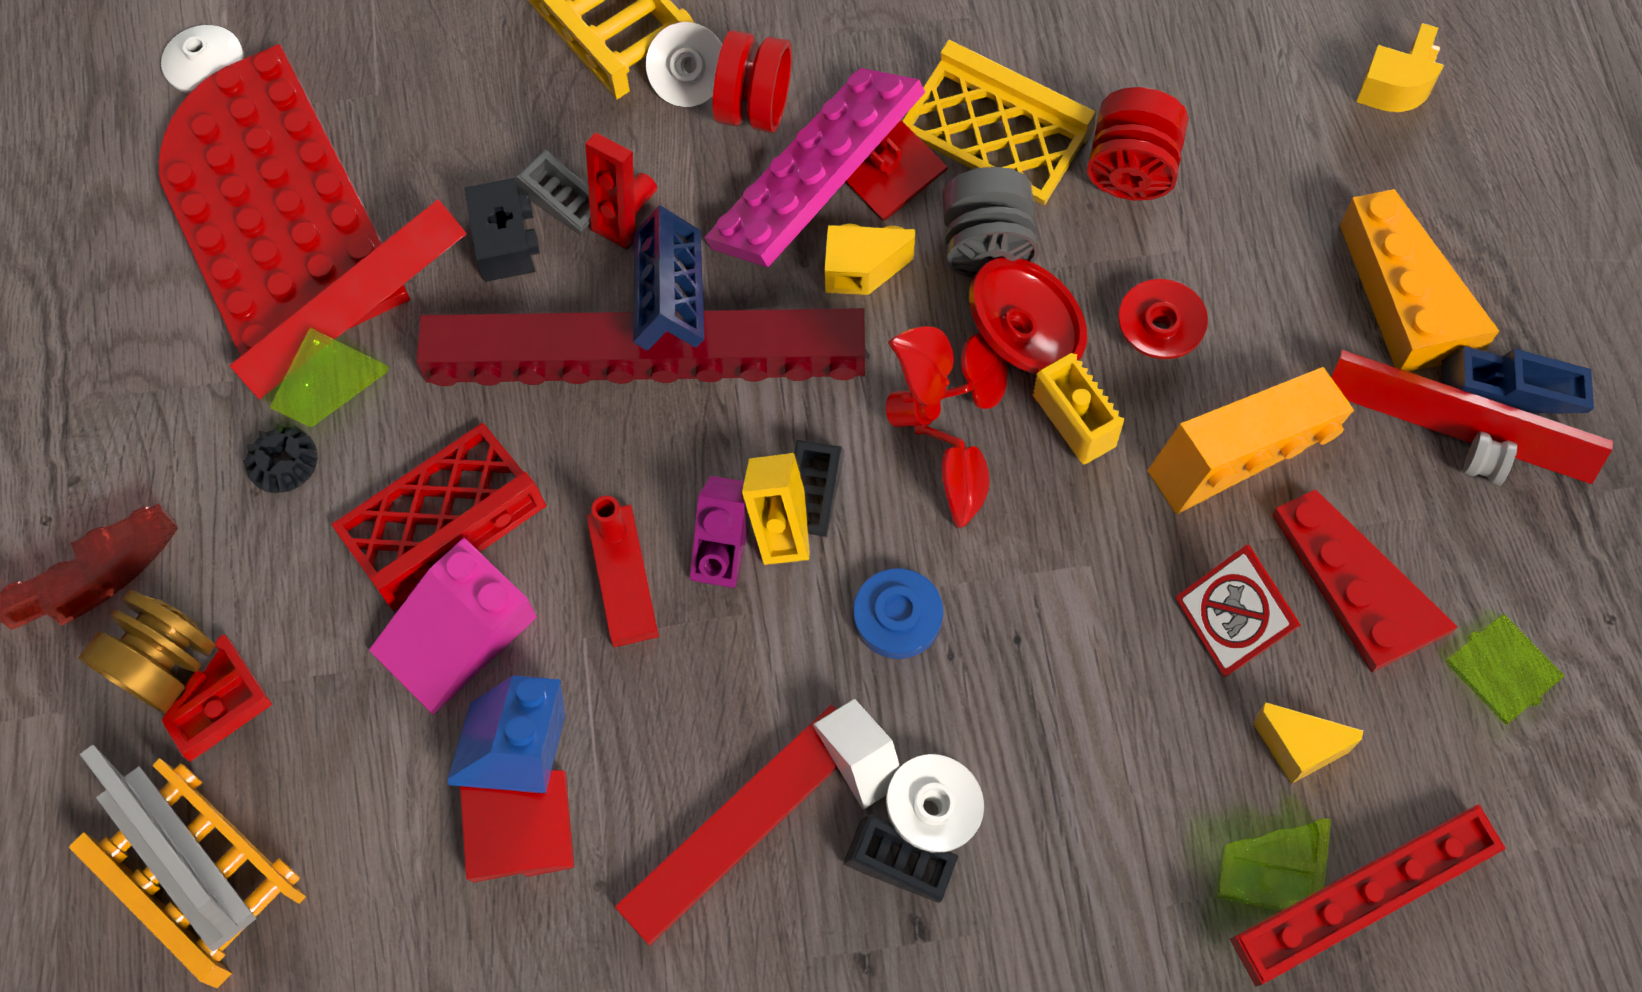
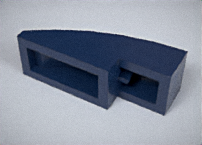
[1442,346,1594,414]

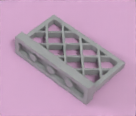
[80,745,256,952]

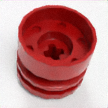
[1087,87,1189,201]

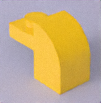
[1356,23,1444,112]

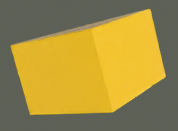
[1254,702,1363,784]

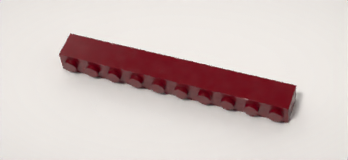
[416,308,865,386]

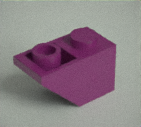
[690,476,751,588]

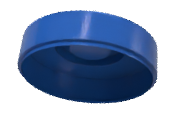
[854,568,943,659]

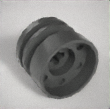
[942,167,1039,278]

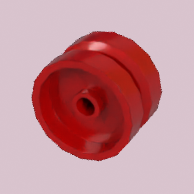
[712,30,792,133]

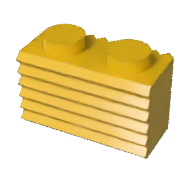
[1033,353,1124,464]

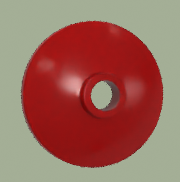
[1118,279,1208,359]

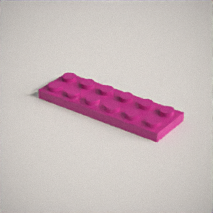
[704,68,925,268]

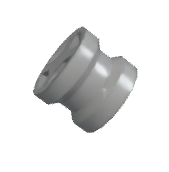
[1463,431,1517,486]

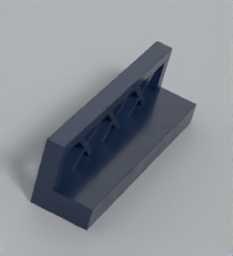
[633,205,704,351]

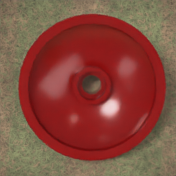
[969,257,1087,374]

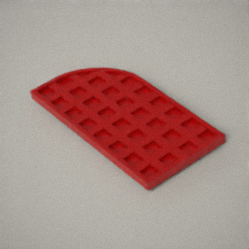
[159,44,411,356]

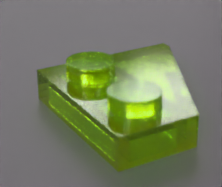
[269,328,389,428]
[1216,818,1331,911]

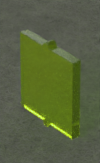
[1445,613,1565,725]

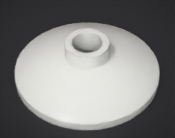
[646,22,722,107]
[161,25,243,94]
[886,754,984,853]

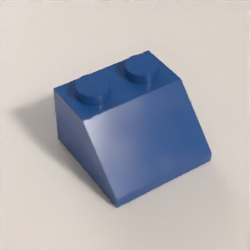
[447,675,565,793]

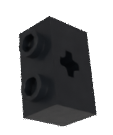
[464,178,540,282]

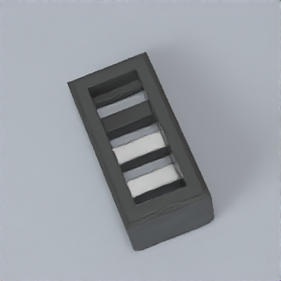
[516,149,591,235]

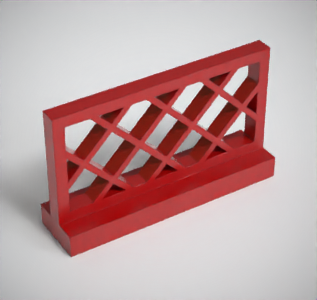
[331,422,547,612]

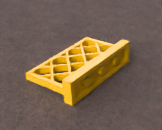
[903,40,1096,206]

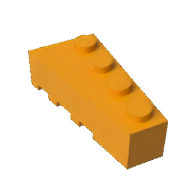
[1340,189,1499,372]
[1147,367,1354,515]

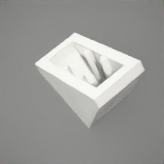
[813,699,900,809]

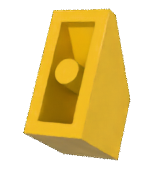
[742,453,810,565]

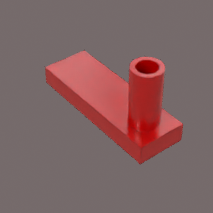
[585,132,657,249]
[586,496,659,647]

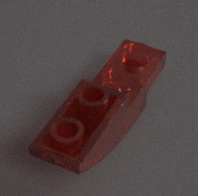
[0,504,178,630]

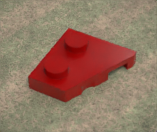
[161,634,273,762]

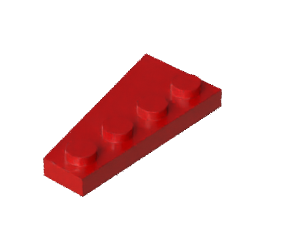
[1272,489,1458,672]

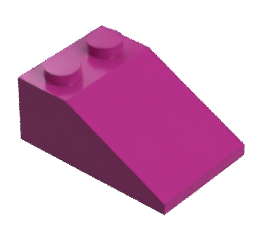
[369,538,537,715]

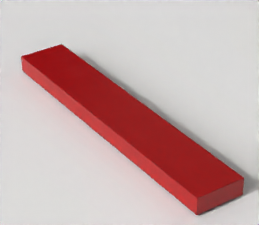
[229,199,467,400]
[1330,350,1613,484]
[615,704,838,946]
[1229,804,1506,987]

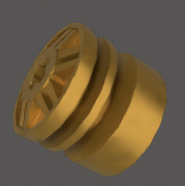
[78,590,215,714]

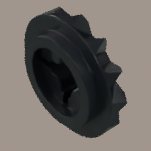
[243,424,318,493]

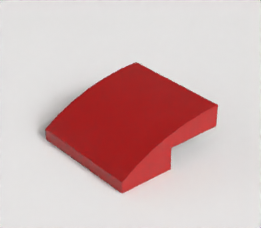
[460,770,575,883]

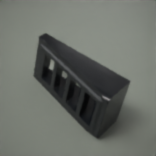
[794,440,844,537]
[843,814,959,903]

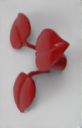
[885,326,1008,528]

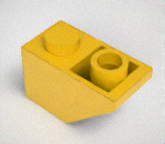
[825,224,915,295]

